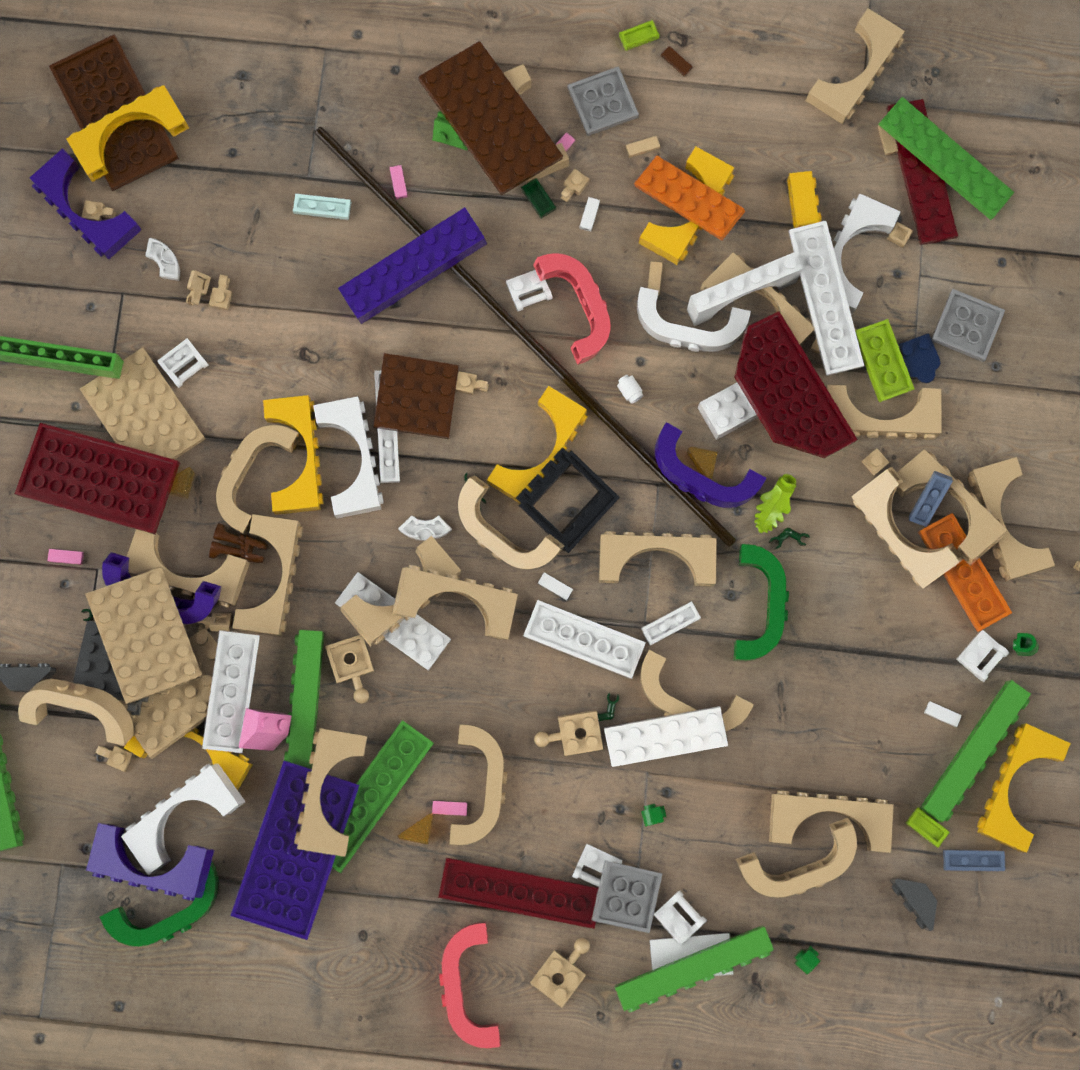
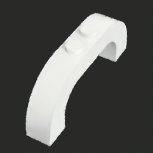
[637,287,751,352]

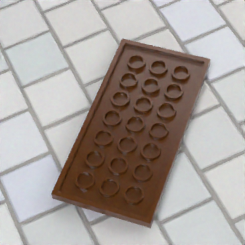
[49,34,179,191]
[418,41,563,196]

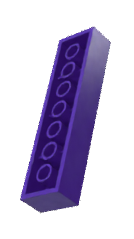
[338,207,487,324]

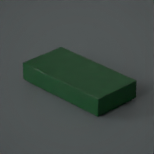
[521,178,556,219]

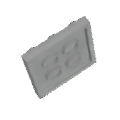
[567,66,639,136]
[931,289,1005,362]
[592,860,662,933]

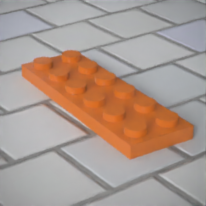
[634,156,745,240]
[918,513,1012,632]

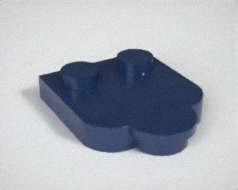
[898,333,940,383]

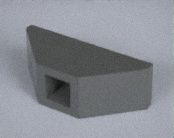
[0,663,56,692]
[890,878,937,932]

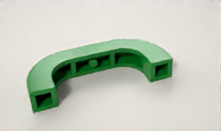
[733,544,789,662]
[99,861,219,947]

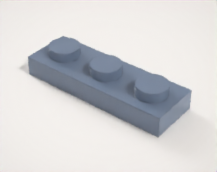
[909,471,953,527]
[943,850,1005,871]

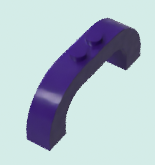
[655,422,766,508]
[102,552,221,624]

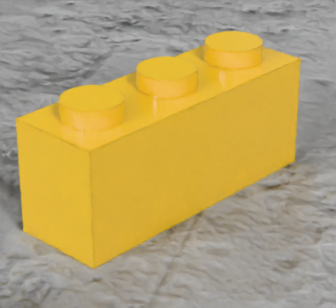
[787,171,821,228]

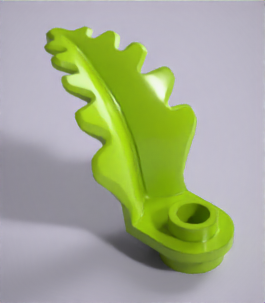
[754,474,796,533]

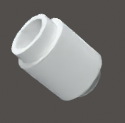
[617,375,644,404]

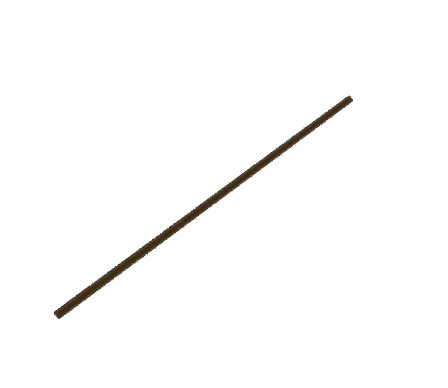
[315,127,736,547]

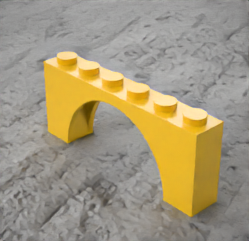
[66,85,189,182]
[639,146,735,265]
[487,386,588,504]
[263,395,324,515]
[977,723,1071,853]
[124,728,253,790]

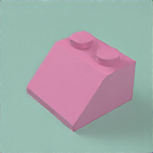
[239,708,292,751]

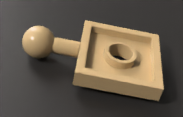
[325,635,374,704]
[534,710,603,756]
[530,938,590,1008]

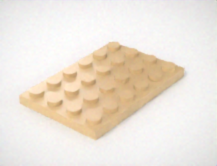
[80,347,205,460]
[85,567,202,705]
[118,627,217,759]

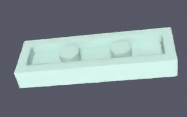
[293,194,351,220]

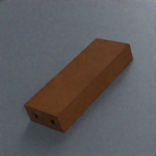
[661,46,693,77]

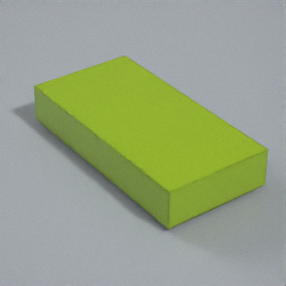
[619,20,659,51]
[905,807,950,848]

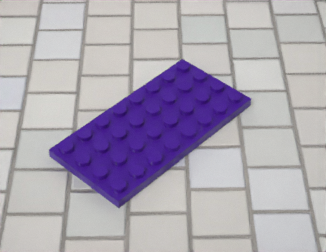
[230,761,359,940]

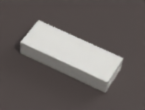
[579,197,600,232]
[538,573,573,601]
[924,701,962,727]

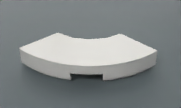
[145,238,180,281]
[398,516,452,541]

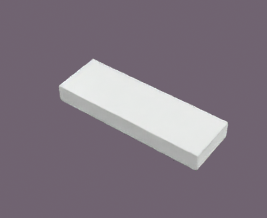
[641,601,701,646]

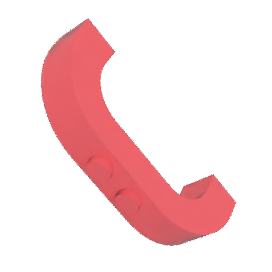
[533,253,611,365]
[439,922,501,1048]

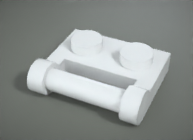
[506,270,553,312]
[157,338,209,388]
[956,630,1009,682]
[572,844,622,887]
[654,890,707,945]

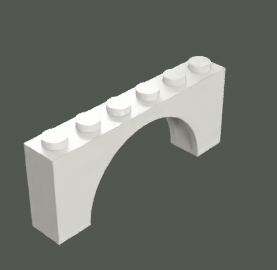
[833,194,900,315]
[687,252,803,326]
[313,396,384,519]
[121,763,245,875]

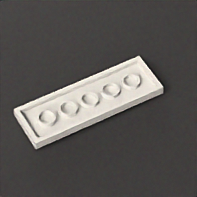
[335,572,451,671]
[523,600,646,679]
[202,630,260,753]
[604,706,728,767]

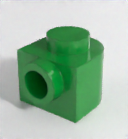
[1013,633,1039,656]
[641,804,667,827]
[794,946,820,975]

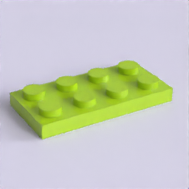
[855,319,915,402]

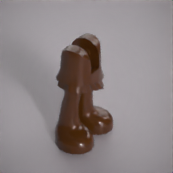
[209,523,268,563]

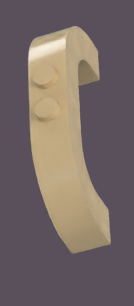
[216,425,301,536]
[458,475,565,569]
[640,650,754,732]
[18,679,134,746]
[450,725,507,845]
[736,818,857,898]

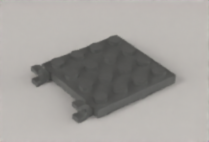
[73,621,149,716]

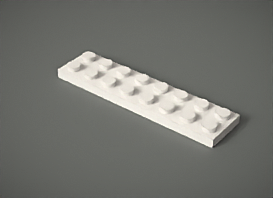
[789,221,864,376]

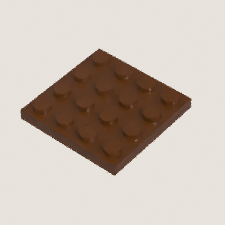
[373,353,459,439]

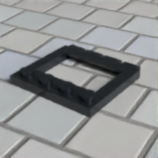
[516,447,620,553]

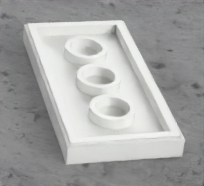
[649,933,733,976]

